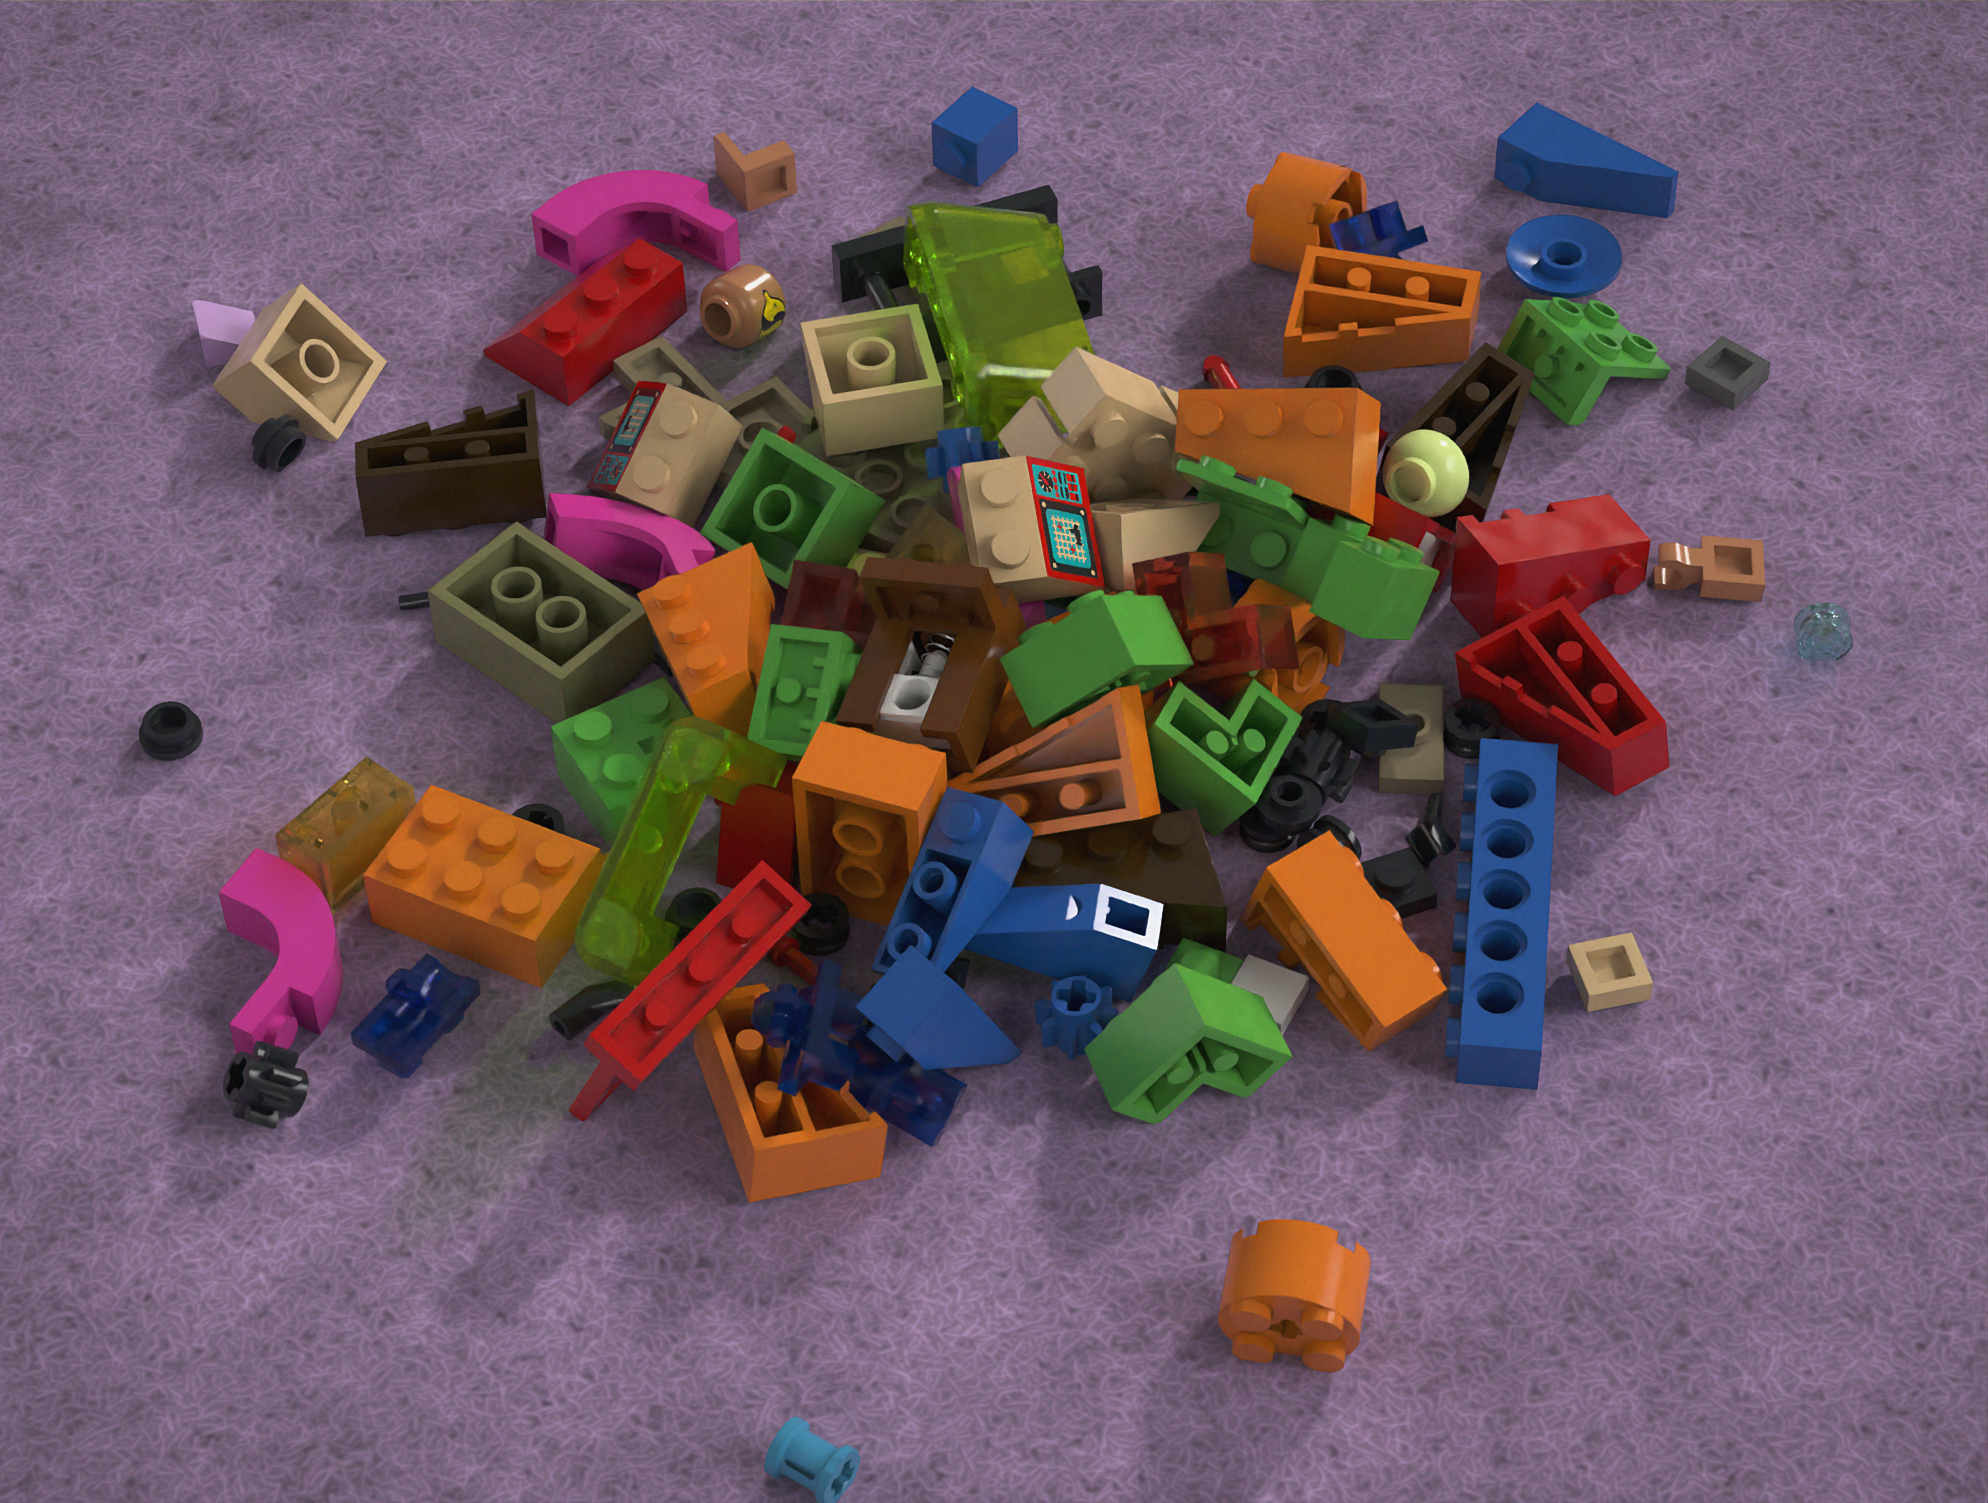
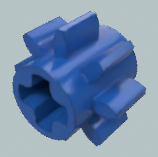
[925,427,1000,493]
[1035,974,1118,1060]

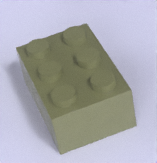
[427,521,656,723]

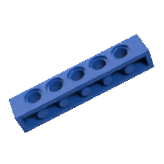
[1444,738,1558,1090]

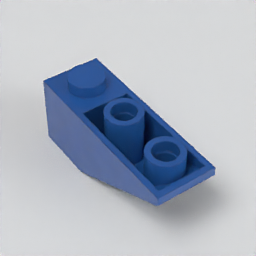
[870,787,1034,975]
[963,884,1164,1003]

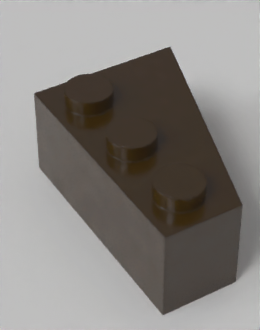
[1375,342,1535,533]
[355,390,547,537]
[1011,808,1227,953]

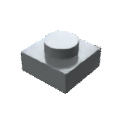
[1685,336,1771,411]

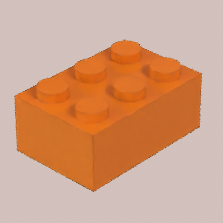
[792,721,947,926]
[363,785,607,989]

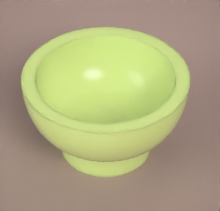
[1383,430,1469,518]

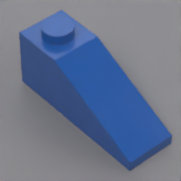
[1494,102,1679,218]
[856,945,1022,1070]

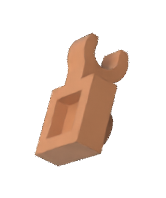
[1653,535,1765,602]

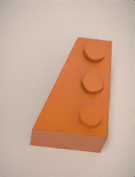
[1283,245,1481,378]
[1175,388,1381,526]
[637,542,775,753]
[947,684,1161,837]
[1239,830,1447,1051]
[693,983,888,1203]

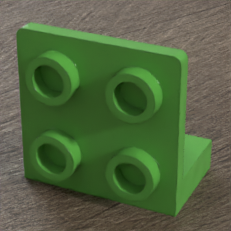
[1497,297,1671,425]
[1175,455,1312,586]
[745,624,864,761]

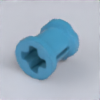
[764,1416,861,1503]

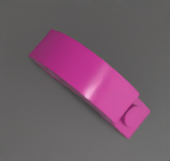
[531,170,741,276]
[543,493,715,590]
[218,848,343,1054]

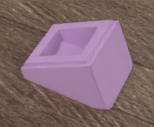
[191,300,255,368]

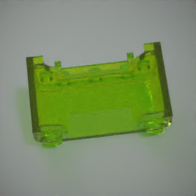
[903,201,1095,447]
[572,715,789,986]

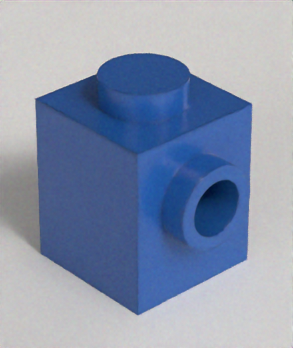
[931,86,1018,187]

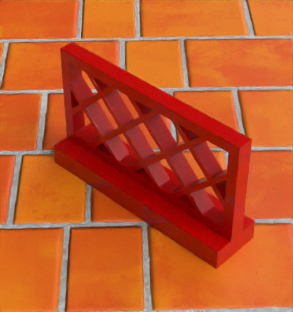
[568,860,812,1122]

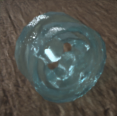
[1793,603,1853,661]

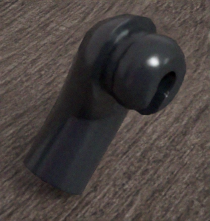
[549,977,641,1041]

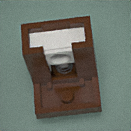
[835,557,1028,773]

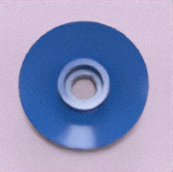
[1506,214,1622,298]

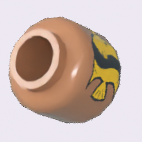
[700,264,786,349]

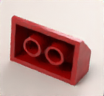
[483,238,688,406]

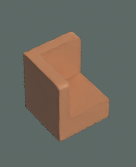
[713,132,797,212]

